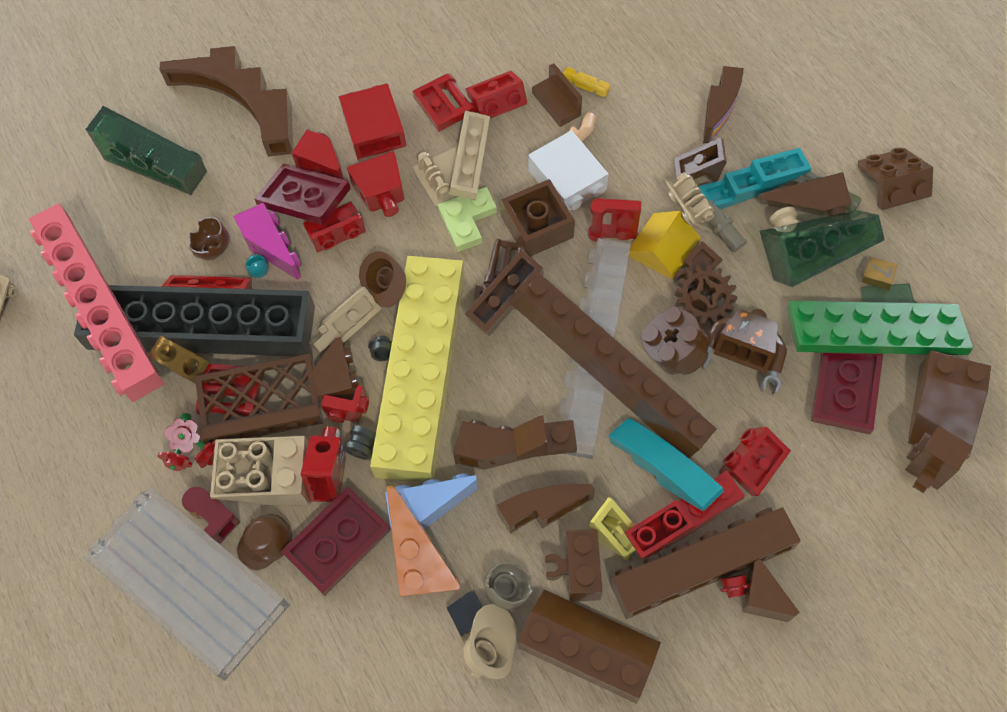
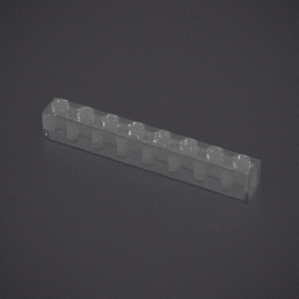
[559,238,631,459]

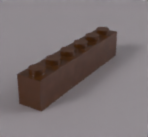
[610,507,801,619]

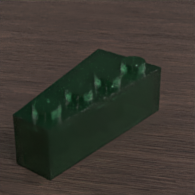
[85,106,207,195]
[759,210,885,287]

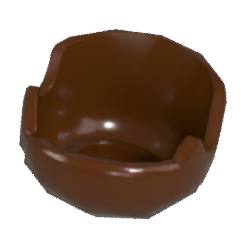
[189,217,230,260]

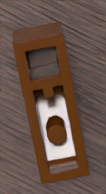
[760,172,852,217]

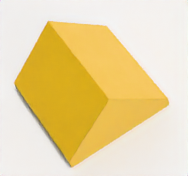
[626,211,701,280]

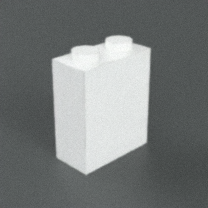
[528,130,609,211]

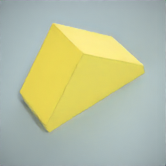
[589,498,635,561]

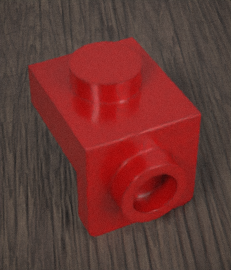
[321,386,369,423]

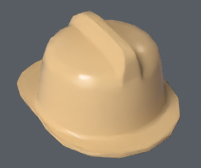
[463,604,517,680]

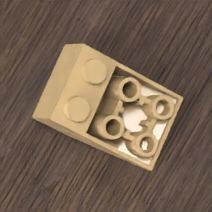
[210,436,310,506]

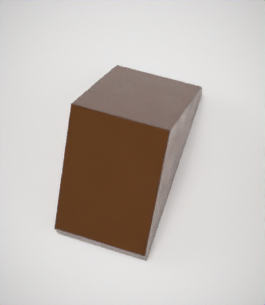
[743,559,800,622]

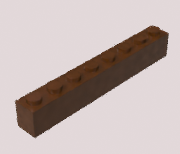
[510,270,717,458]

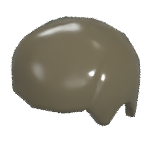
[484,561,534,610]

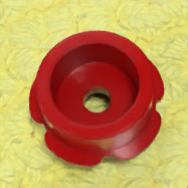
[720,574,750,598]

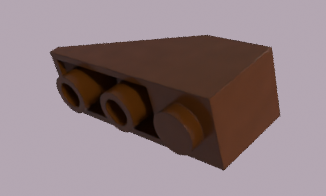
[453,420,532,470]

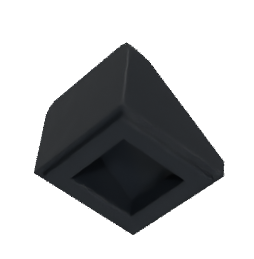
[447,590,483,636]

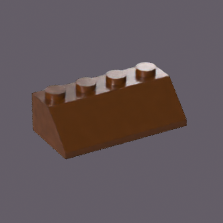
[518,589,661,704]

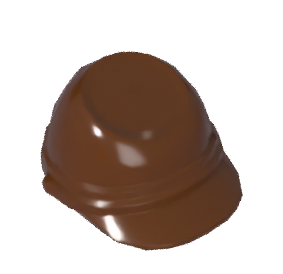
[237,514,293,570]

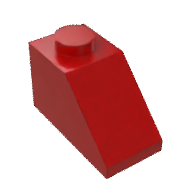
[291,129,344,180]

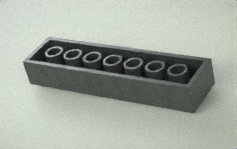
[74,285,315,356]

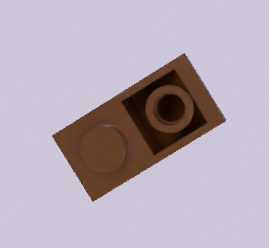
[312,337,359,404]

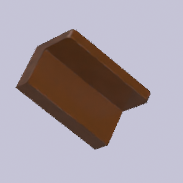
[532,63,582,127]

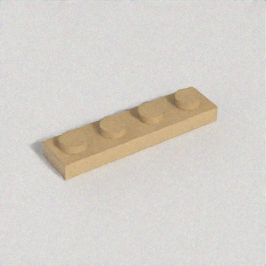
[449,111,490,200]

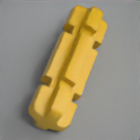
[563,67,610,97]

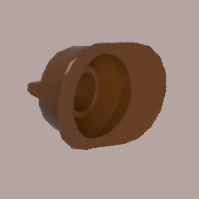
[359,251,406,308]

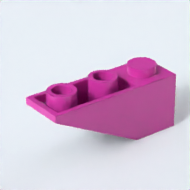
[233,203,301,279]

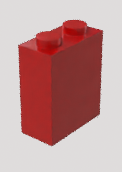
[338,83,407,160]

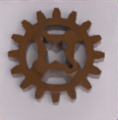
[674,265,738,327]

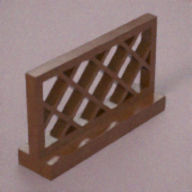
[195,354,324,444]

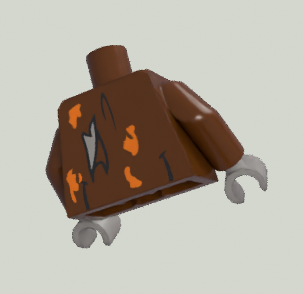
[703,309,787,395]

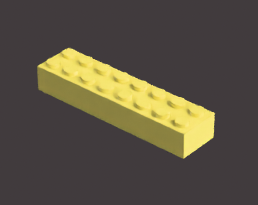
[370,256,465,483]

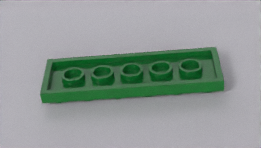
[787,301,973,355]

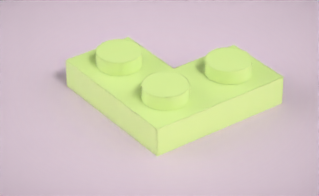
[437,187,497,252]

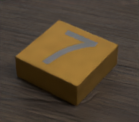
[861,257,898,290]

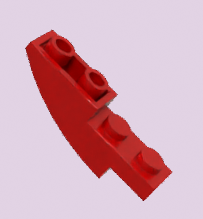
[624,471,745,560]

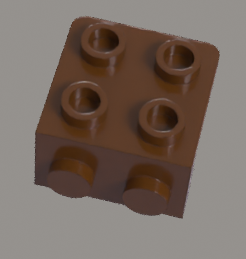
[858,148,933,210]

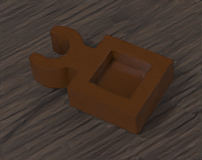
[673,241,723,291]

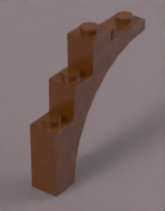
[159,46,293,157]

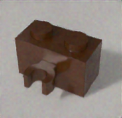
[905,426,973,493]
[545,529,603,602]

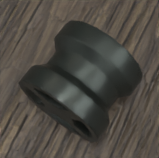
[343,426,376,460]

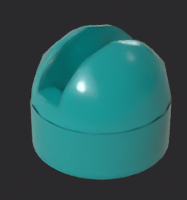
[245,254,269,278]

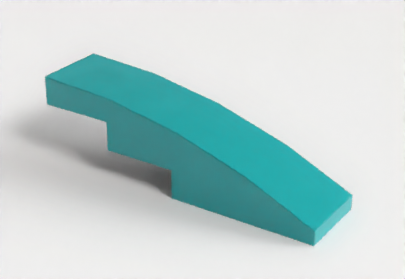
[699,148,812,210]
[608,418,724,511]

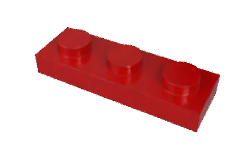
[161,275,252,289]

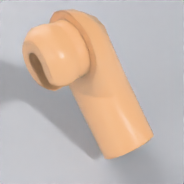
[568,112,596,142]

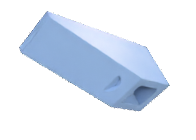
[385,474,478,530]

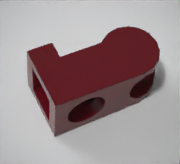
[182,487,240,545]

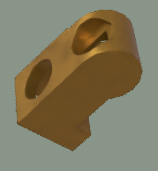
[148,335,210,384]

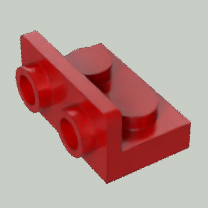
[466,70,527,119]
[303,202,366,253]
[719,427,791,496]

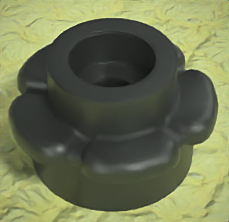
[368,336,392,361]

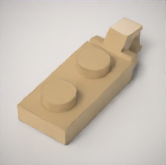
[309,287,382,352]

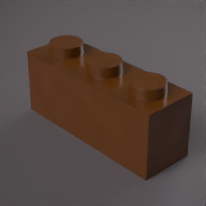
[465,249,544,337]

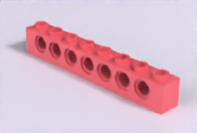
[28,203,165,402]

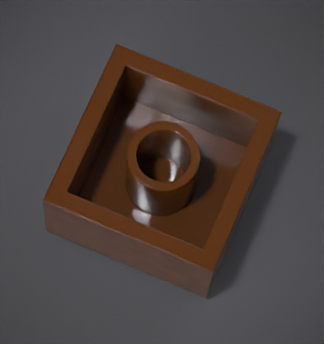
[501,179,575,257]

